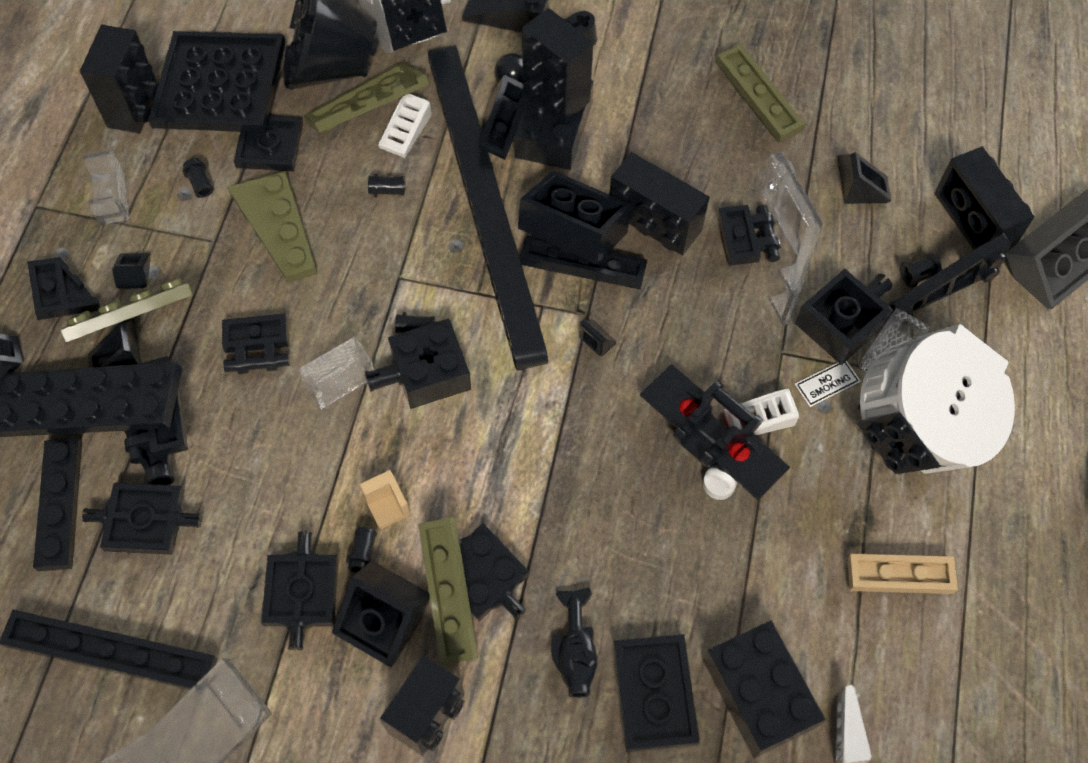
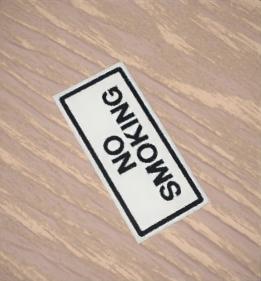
[795,361,861,407]

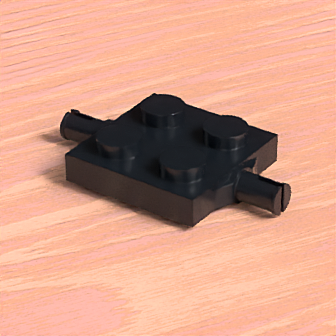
[82,483,202,555]
[459,523,530,622]
[261,531,339,651]

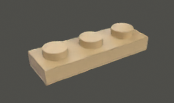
[847,554,958,594]

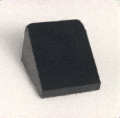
[112,253,151,289]
[579,319,616,357]

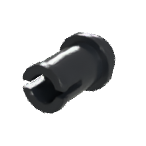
[182,158,214,198]
[368,173,405,197]
[395,312,435,333]
[346,527,377,573]

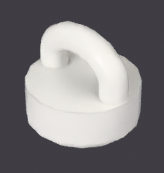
[703,465,737,500]

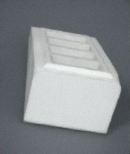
[378,94,432,158]
[723,388,799,436]
[835,685,872,763]

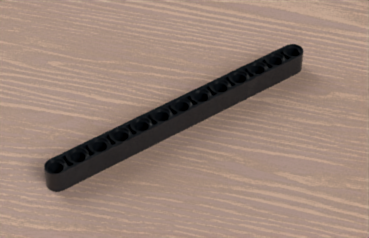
[427,45,548,371]

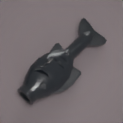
[551,588,598,698]

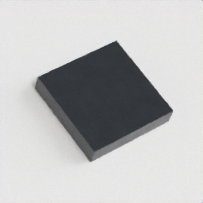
[234,116,303,172]

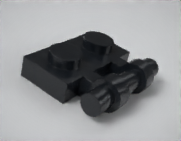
[717,205,781,266]
[222,313,290,374]
[124,389,188,464]

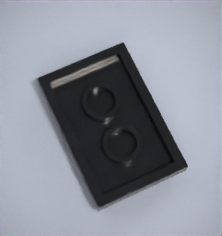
[613,634,700,752]

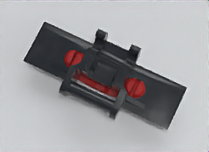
[640,364,790,501]

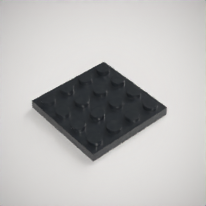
[148,31,286,133]

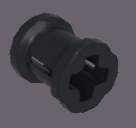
[900,252,942,288]

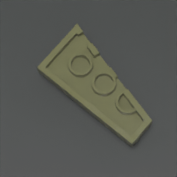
[304,62,430,133]
[227,171,317,283]

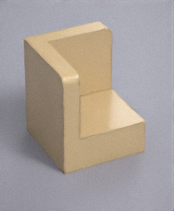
[359,470,410,529]

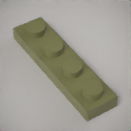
[716,44,805,142]
[418,517,478,665]

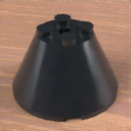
[283,0,378,90]

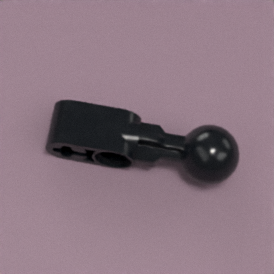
[494,11,597,84]

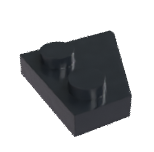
[27,257,100,320]

